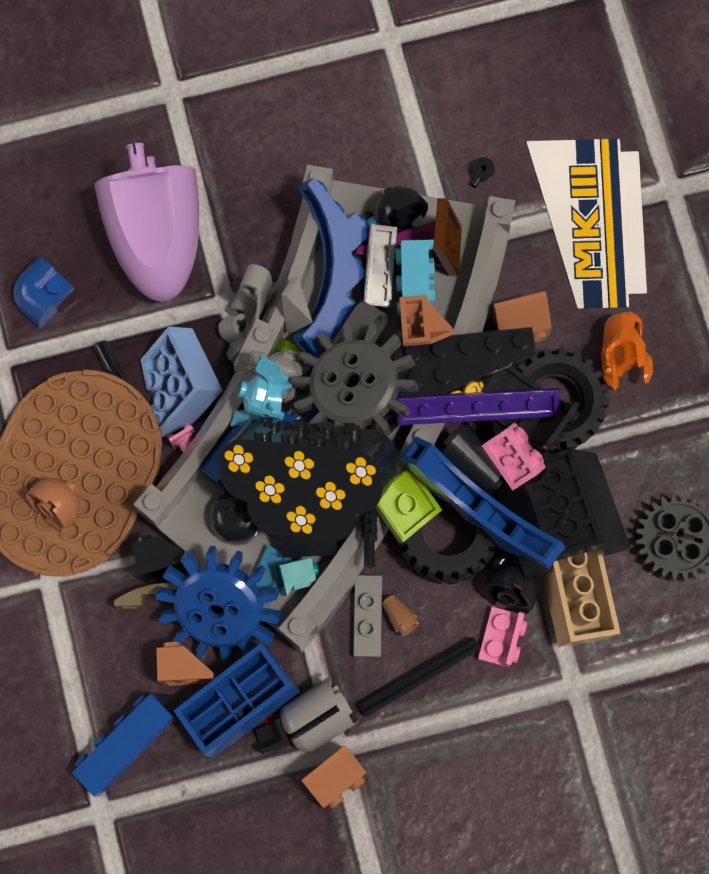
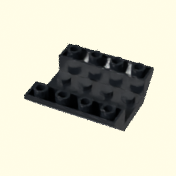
[496,448,630,579]

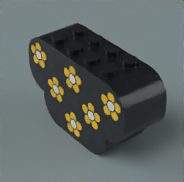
[219,417,398,542]

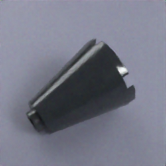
[438,422,504,493]

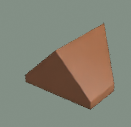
[399,295,456,346]

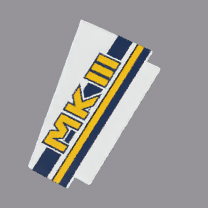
[527,139,647,309]

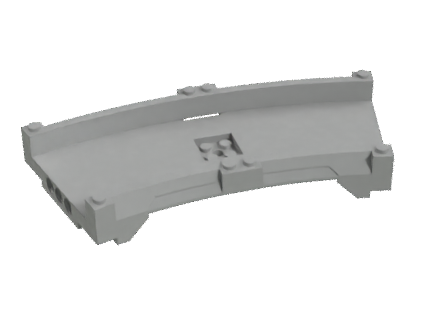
[134,165,516,653]

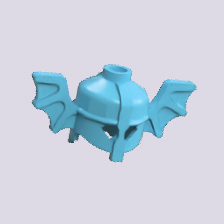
[230,354,292,427]

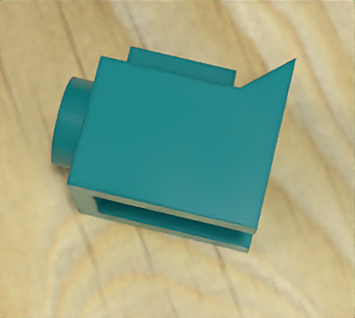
[274,558,319,596]

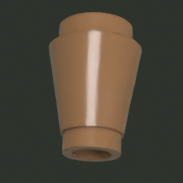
[382,595,419,636]

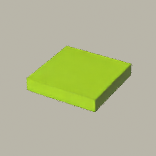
[375,467,442,543]

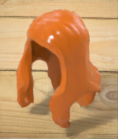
[601,311,653,390]

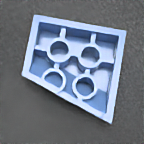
[141,327,223,437]

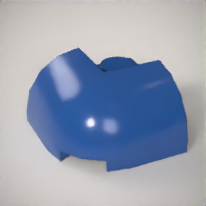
[13,256,75,329]

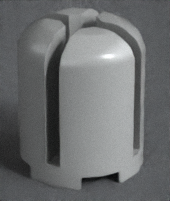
[280,676,359,753]

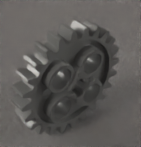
[634,494,709,582]

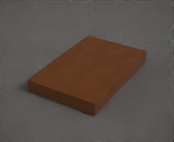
[434,198,462,276]

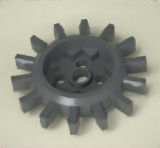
[291,322,418,436]

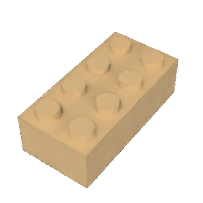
[542,548,621,648]

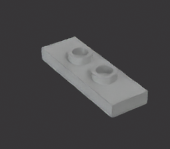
[363,224,397,308]
[354,575,382,658]

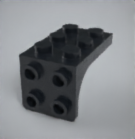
[481,366,580,455]

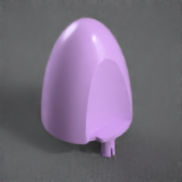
[94,143,199,302]

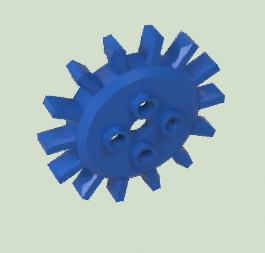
[155,546,282,664]

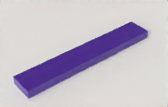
[396,388,559,425]

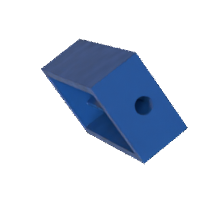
[174,643,300,759]

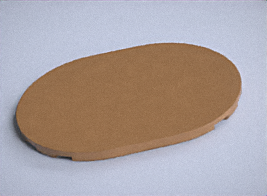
[0,370,162,577]

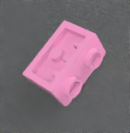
[482,423,545,491]
[478,607,528,668]

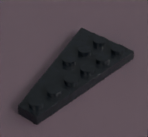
[374,327,536,422]

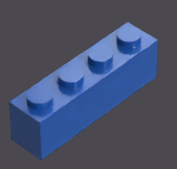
[72,694,177,797]

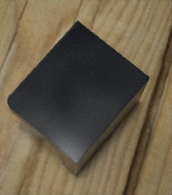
[255,718,291,756]

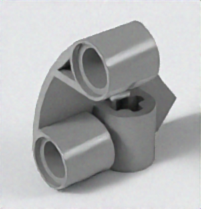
[218,264,272,362]

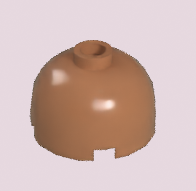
[26,478,79,531]

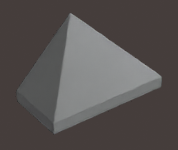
[281,277,313,333]

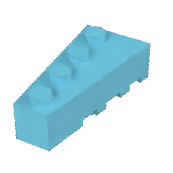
[396,240,435,341]

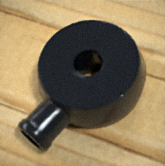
[470,157,495,188]

